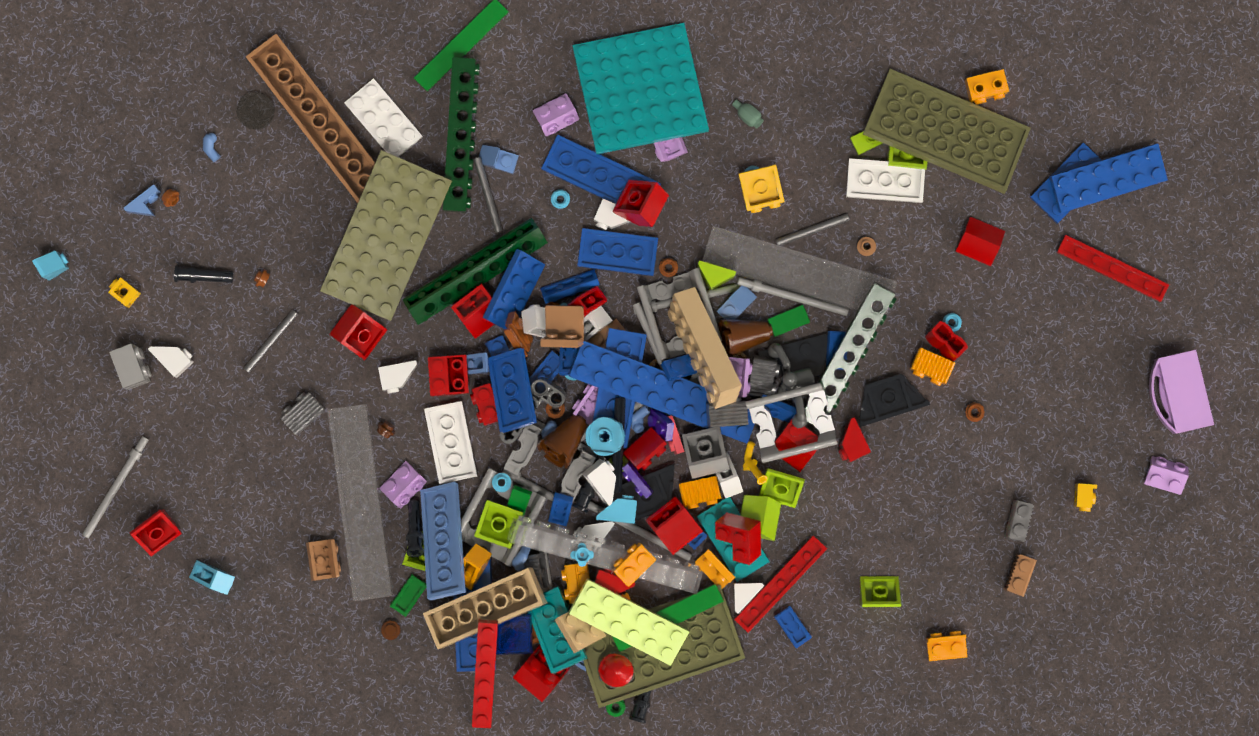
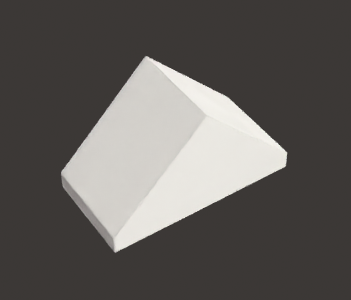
[734,583,764,614]

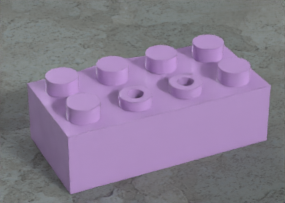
[1149,350,1214,434]

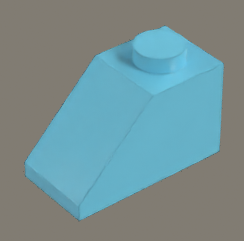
[32,251,69,281]
[596,495,637,524]
[189,560,235,595]

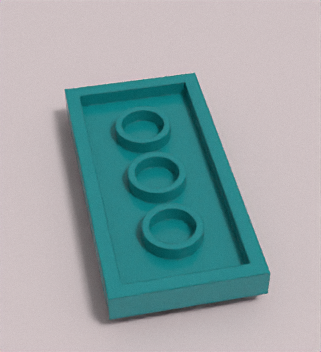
[697,497,770,582]
[528,587,588,674]

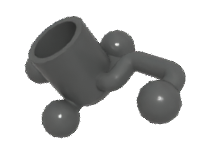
[768,343,815,428]

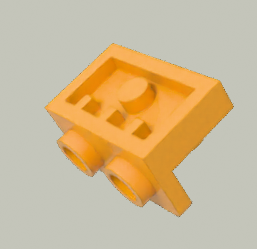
[612,543,656,587]
[695,549,735,589]
[926,631,967,661]

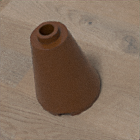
[718,319,773,357]
[537,415,587,469]

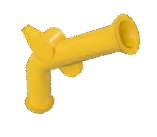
[743,441,767,485]

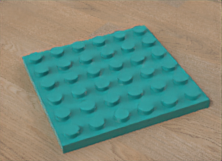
[572,23,709,155]

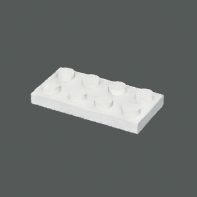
[344,78,423,157]
[846,158,925,203]
[424,401,477,484]

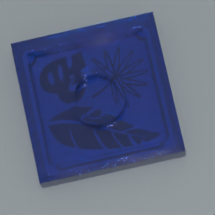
[496,614,533,655]

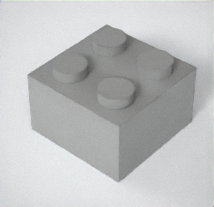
[109,344,152,390]
[682,427,730,479]

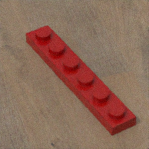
[1056,235,1169,302]
[734,536,827,633]
[472,619,498,728]

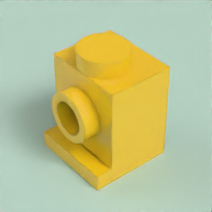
[108,277,141,308]
[1074,484,1097,512]

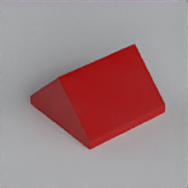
[955,217,1005,266]
[130,509,182,556]

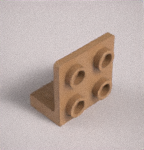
[540,305,584,348]

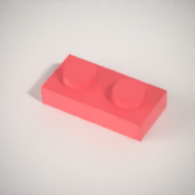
[668,415,684,455]

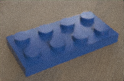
[1030,143,1101,224]
[577,228,658,276]
[483,249,545,329]
[488,348,537,433]

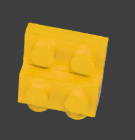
[738,164,784,213]

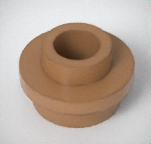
[857,237,876,256]

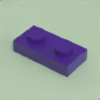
[648,408,674,441]
[622,461,653,498]

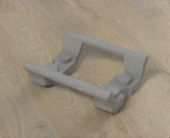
[637,268,722,361]
[746,383,838,463]
[502,419,597,502]
[461,468,547,567]

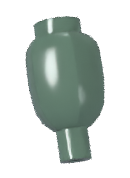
[732,100,764,129]

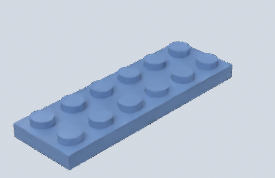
[420,482,466,600]

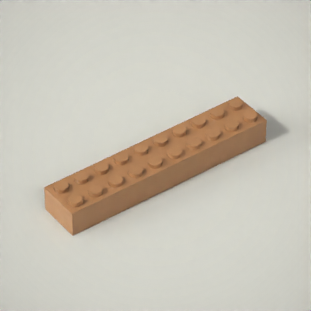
[246,34,375,203]

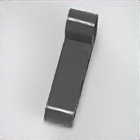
[500,377,567,444]

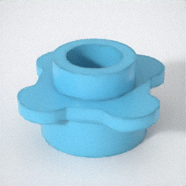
[570,543,594,567]

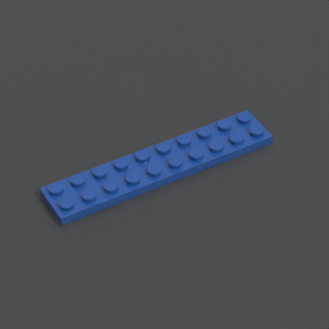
[569,341,755,444]

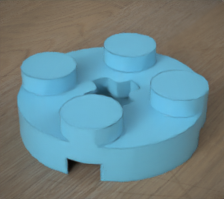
[586,417,625,456]

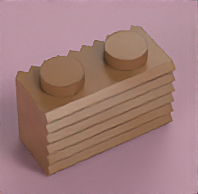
[1004,554,1037,597]

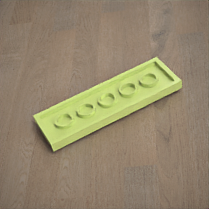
[569,578,689,666]

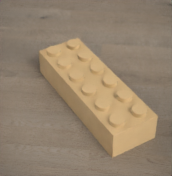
[668,287,742,409]
[423,567,547,649]

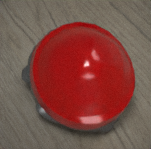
[597,651,634,688]

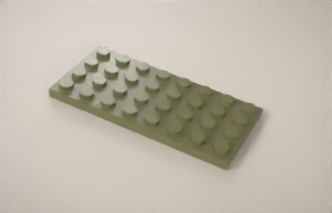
[863,69,1031,194]
[320,150,452,321]
[583,585,745,708]

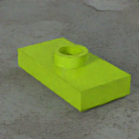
[850,131,883,155]

